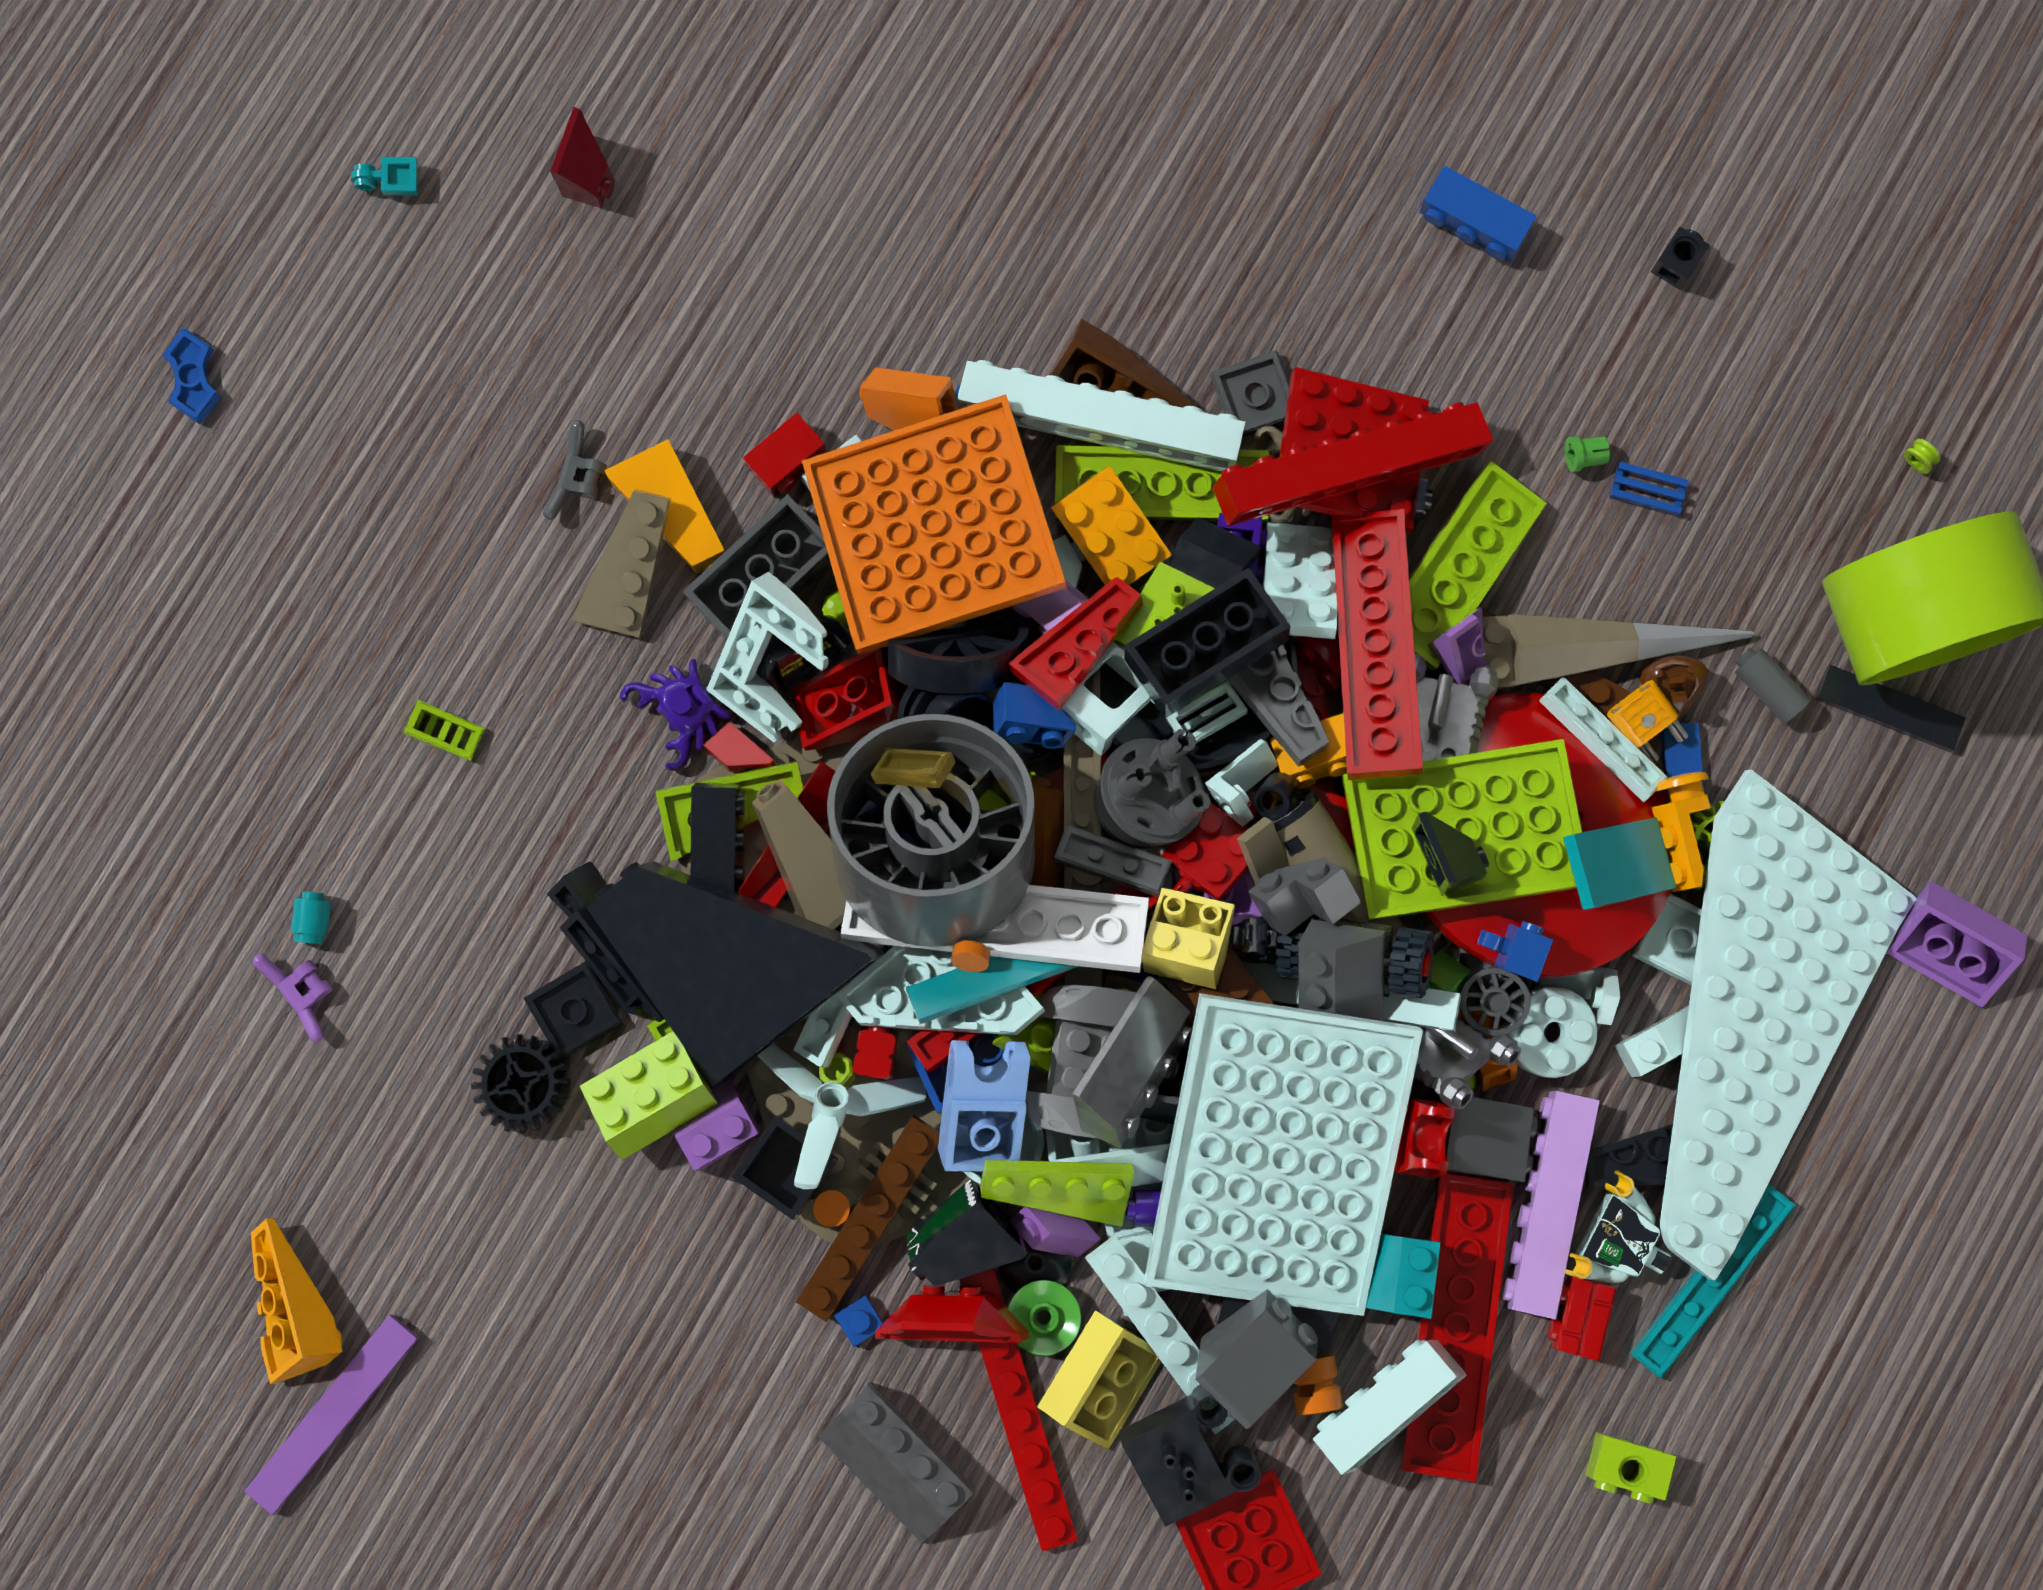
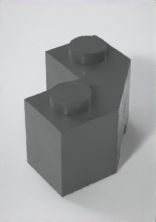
[1248,858,1361,936]

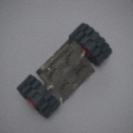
[1276,915,1435,999]

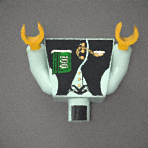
[1565,1171,1671,1284]

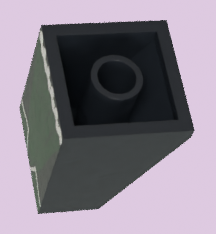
[906,1178,1027,1287]

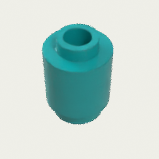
[291,891,331,944]

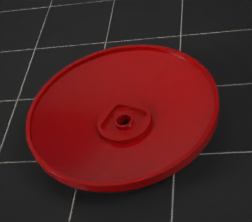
[1425,693,1671,977]

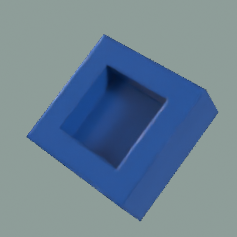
[834,1295,883,1347]

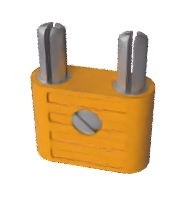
[1607,680,1688,763]

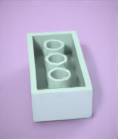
[1313,1339,1467,1475]

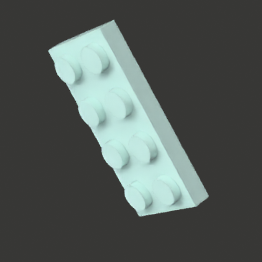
[1264,522,1337,639]

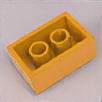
[1051,465,1172,585]

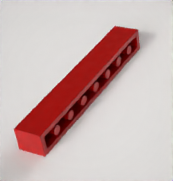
[1212,402,1494,527]

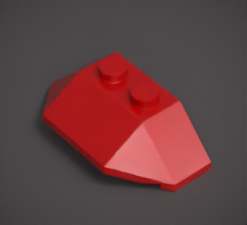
[875,1284,1029,1343]

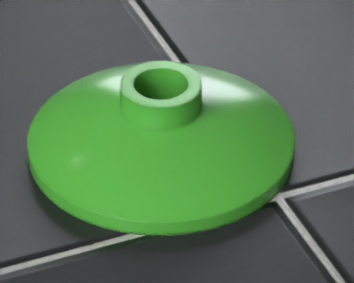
[1008,1280,1081,1356]

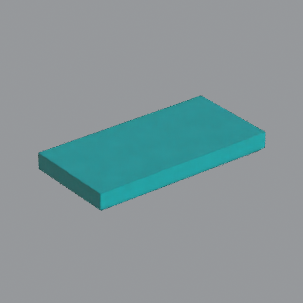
[1563,817,1676,910]

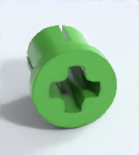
[1564,436,1610,472]

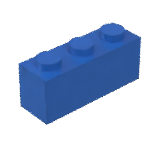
[1419,165,1537,262]

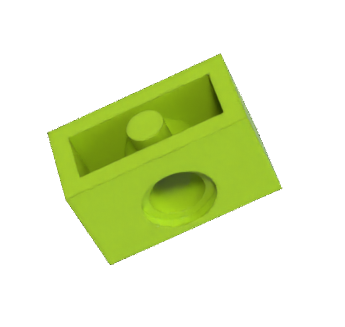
[1585,1432,1677,1504]

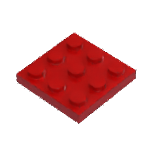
[1175,1469,1322,1590]

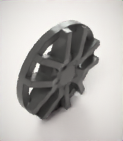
[1460,966,1531,1036]

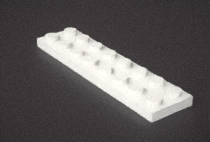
[841,868,1149,973]

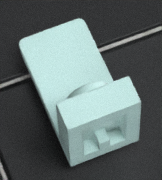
[1205,739,1278,827]
[1537,967,1620,1025]

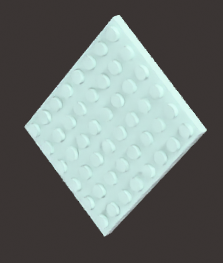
[1144,993,1423,1316]

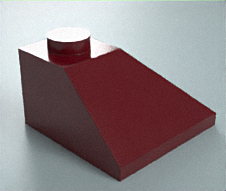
[550,107,615,209]

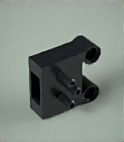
[1119,1384,1261,1527]

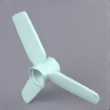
[758,1044,926,1189]

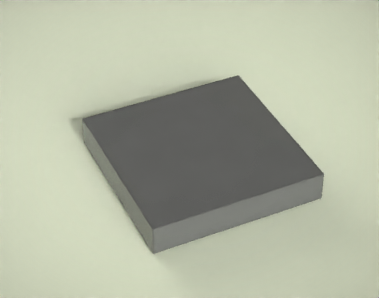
[1210,350,1289,437]

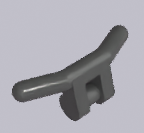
[543,420,607,520]

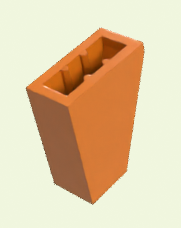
[860,367,957,431]

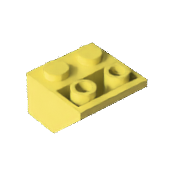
[1142,888,1235,989]

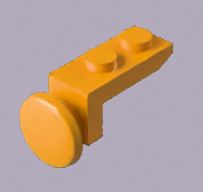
[1652,772,1711,892]

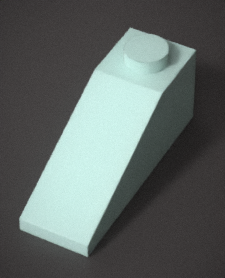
[1614,1005,1689,1078]

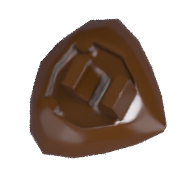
[1639,656,1709,717]

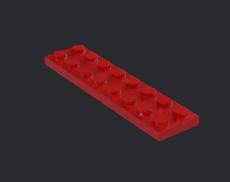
[1332,509,1423,780]
[1400,1174,1514,1482]

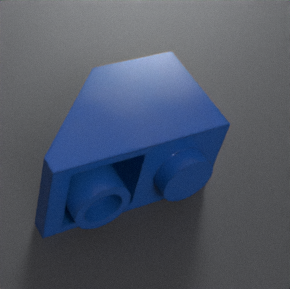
[993,682,1076,749]

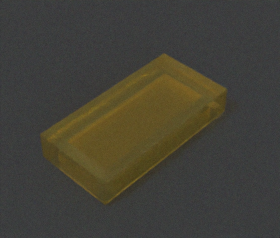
[871,748,955,788]

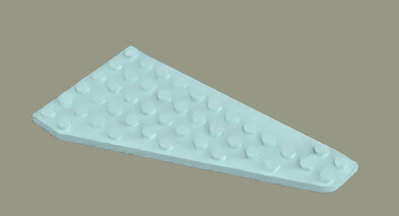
[1660,769,1917,1281]

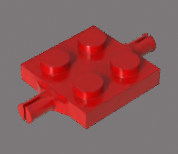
[1161,802,1258,901]

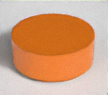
[951,940,990,972]
[813,1190,851,1227]

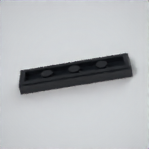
[1815,665,1966,752]

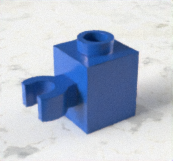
[1477,921,1553,982]

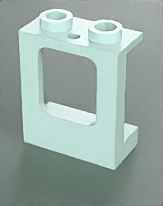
[1061,642,1155,756]

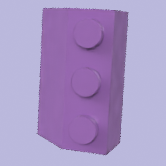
[1886,881,2028,1008]

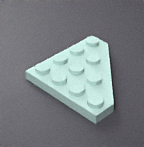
[836,946,1045,1035]

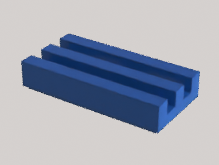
[1609,461,1689,516]

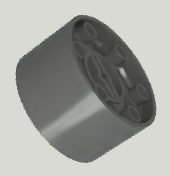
[827,714,1035,947]

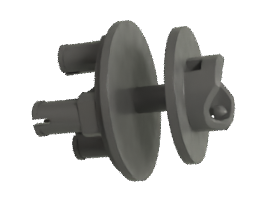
[1094,729,1210,849]

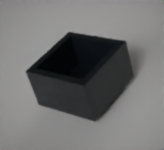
[732,1115,839,1220]

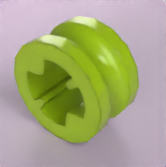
[1904,439,1941,474]

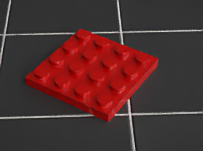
[1279,367,1429,534]

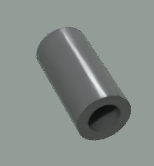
[1735,648,1812,724]

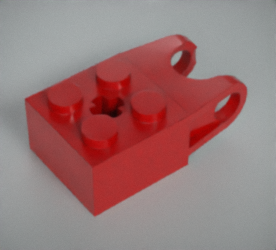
[1394,1098,1455,1178]

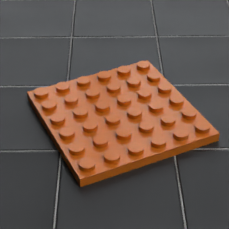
[802,394,1068,655]

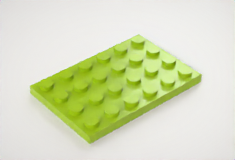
[1342,739,1582,921]

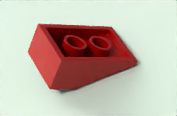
[792,647,909,751]

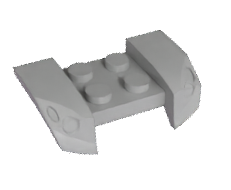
[1025,985,1137,1139]

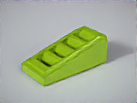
[403,700,485,761]

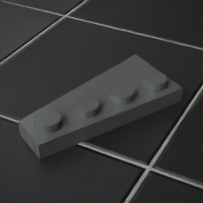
[1227,645,1330,767]

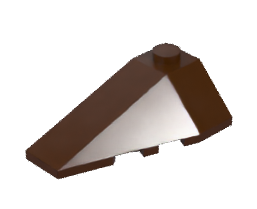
[1048,319,1197,408]

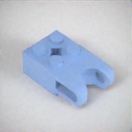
[938,1040,1030,1171]

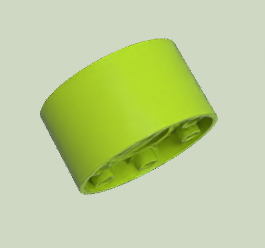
[1822,511,2043,686]

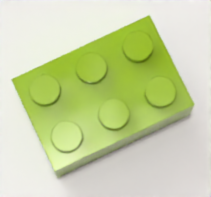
[580,1031,718,1160]

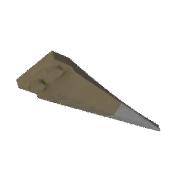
[1483,614,1756,690]

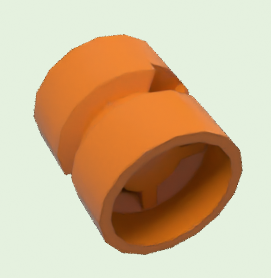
[1293,1354,1343,1415]

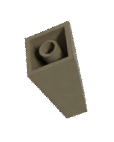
[752,779,846,930]

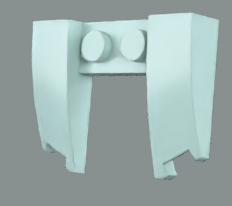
[706,572,828,742]

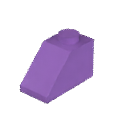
[1009,1207,1101,1257]

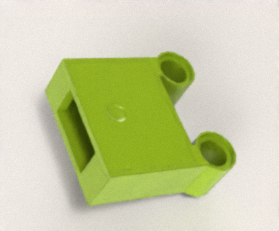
[1114,562,1215,690]

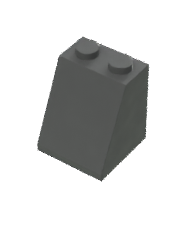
[1439,1095,1537,1182]
[1195,1289,1318,1429]

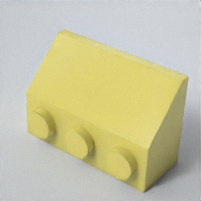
[1037,1310,1161,1450]

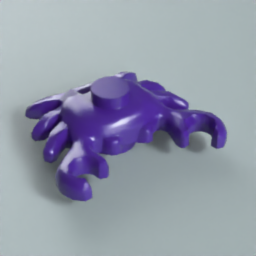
[619,659,733,771]

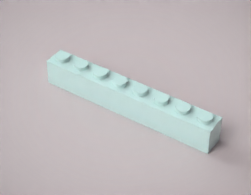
[957,360,1245,471]

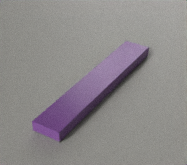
[244,1314,420,1515]

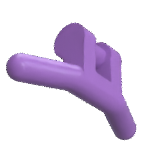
[253,954,333,1042]

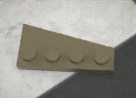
[571,489,671,638]

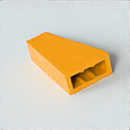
[604,439,725,574]

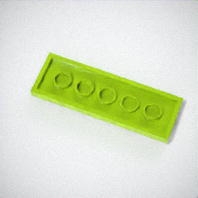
[1055,445,1269,523]
[1409,461,1547,671]

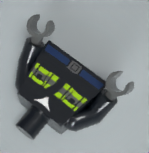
[756,614,858,712]

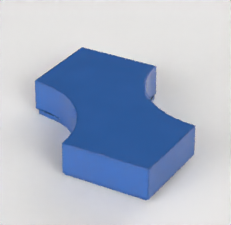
[162,327,221,425]

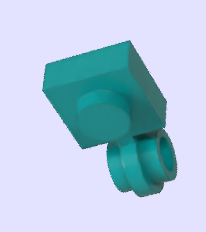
[351,157,418,195]

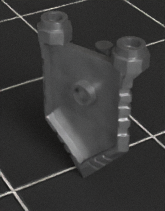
[1414,654,1499,761]
[1385,1018,1521,1109]

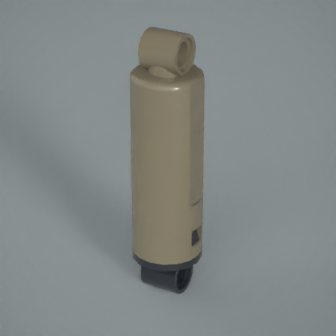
[1254,772,1405,982]

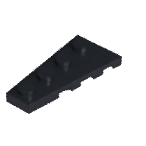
[1585,1124,1673,1188]

